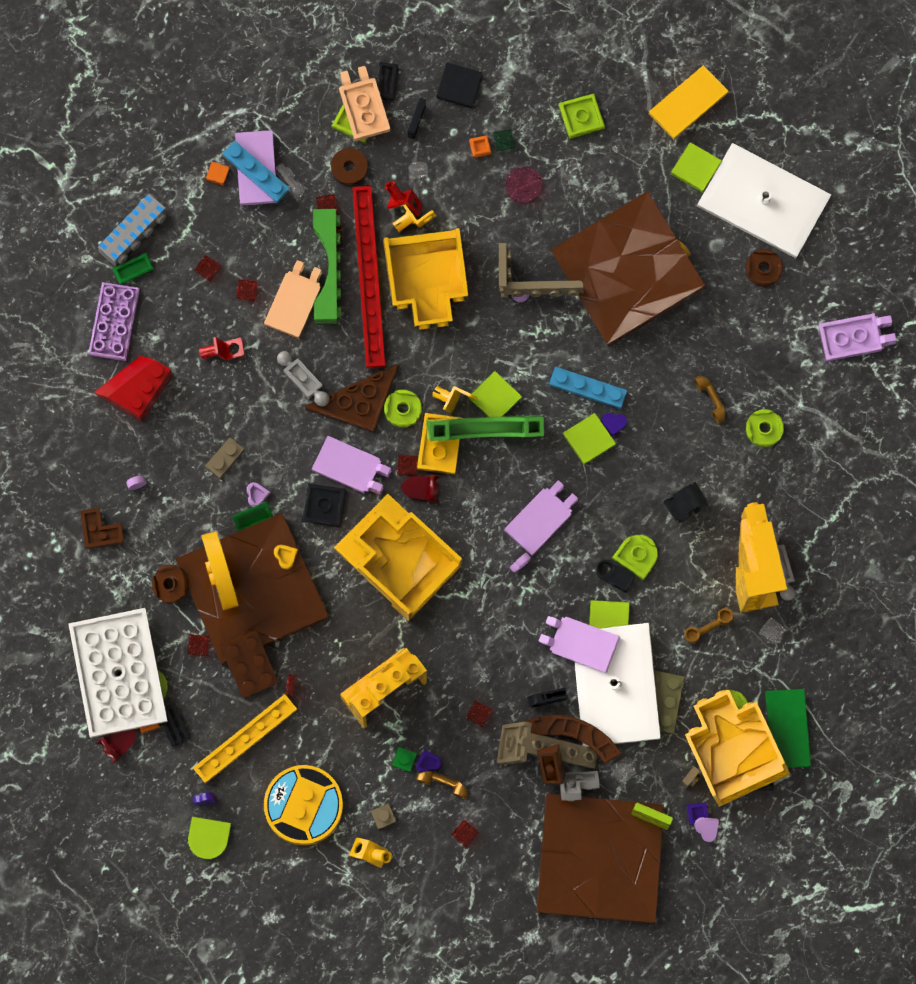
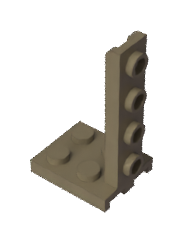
[499,243,584,298]
[497,722,597,769]

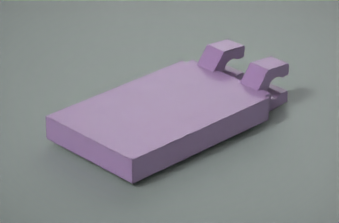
[819,313,896,362]
[312,436,392,495]
[504,480,578,556]
[539,616,620,673]

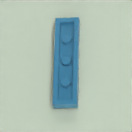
[222,141,290,203]
[549,367,627,409]

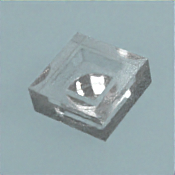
[408,162,428,179]
[758,617,786,645]
[610,757,637,784]

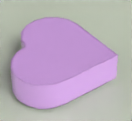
[247,482,270,507]
[509,552,531,573]
[694,817,719,842]

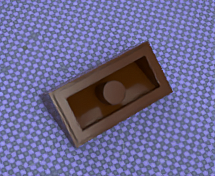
[537,744,565,784]

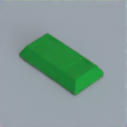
[112,253,154,285]
[231,501,273,532]

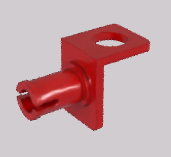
[385,181,423,217]
[199,337,245,361]

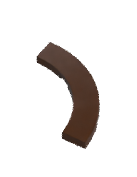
[523,715,622,764]

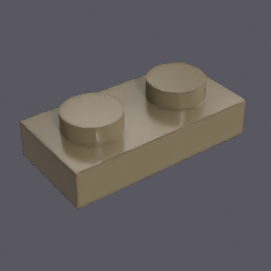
[205,437,245,479]

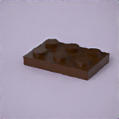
[220,629,278,698]

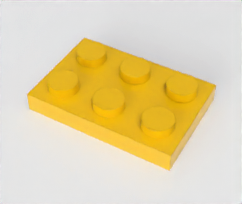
[417,413,460,475]

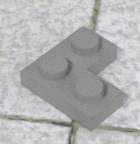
[559,771,599,801]

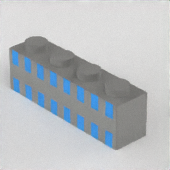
[98,194,167,267]

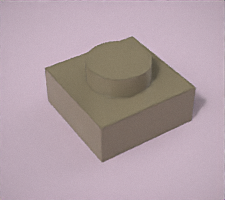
[680,766,700,789]
[370,803,396,830]

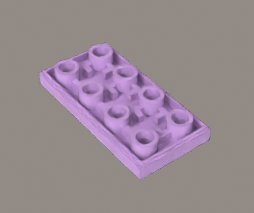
[235,130,276,206]
[88,282,140,361]

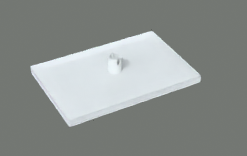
[697,143,831,258]
[69,608,168,738]
[575,623,661,747]

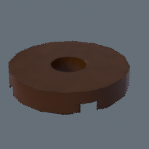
[331,148,368,185]
[745,249,783,287]
[152,565,189,603]

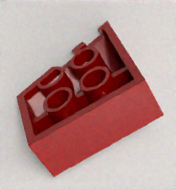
[94,356,173,422]

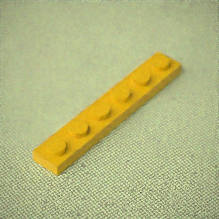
[193,694,297,784]

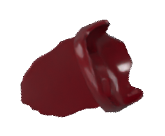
[400,475,440,503]
[96,729,136,764]

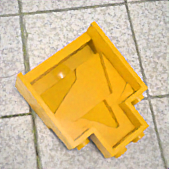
[383,228,468,330]
[736,502,787,613]
[354,510,462,621]
[340,648,427,728]
[685,690,790,807]

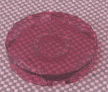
[505,167,542,204]

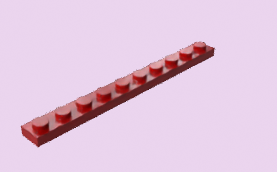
[352,186,385,369]

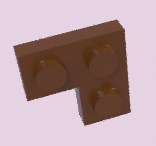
[80,508,124,549]

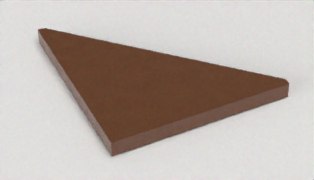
[305,364,399,433]

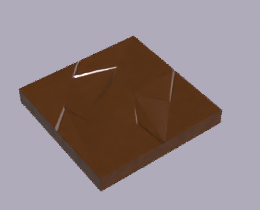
[551,191,706,347]
[176,513,329,666]
[536,794,664,924]

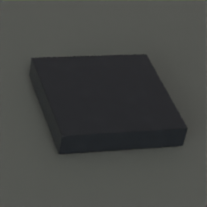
[436,63,482,108]
[302,483,346,527]

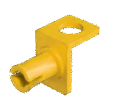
[393,204,436,233]
[433,386,478,414]
[349,838,392,868]

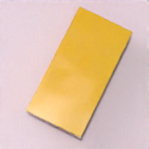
[649,65,729,140]
[334,494,409,575]

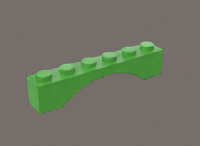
[313,209,341,324]
[426,415,544,441]

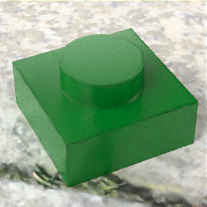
[392,747,417,773]

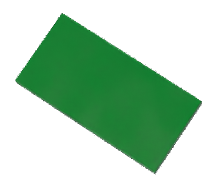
[765,689,811,768]

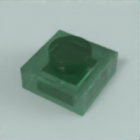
[493,129,515,152]

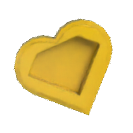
[274,545,298,570]

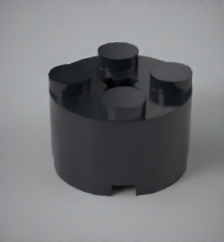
[663,481,708,524]

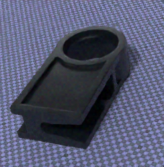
[596,560,636,593]
[527,688,568,707]

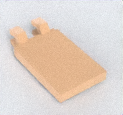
[339,66,390,141]
[264,260,322,339]

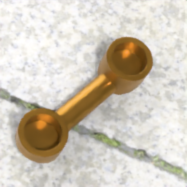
[694,376,725,424]
[684,608,733,644]
[416,771,469,799]

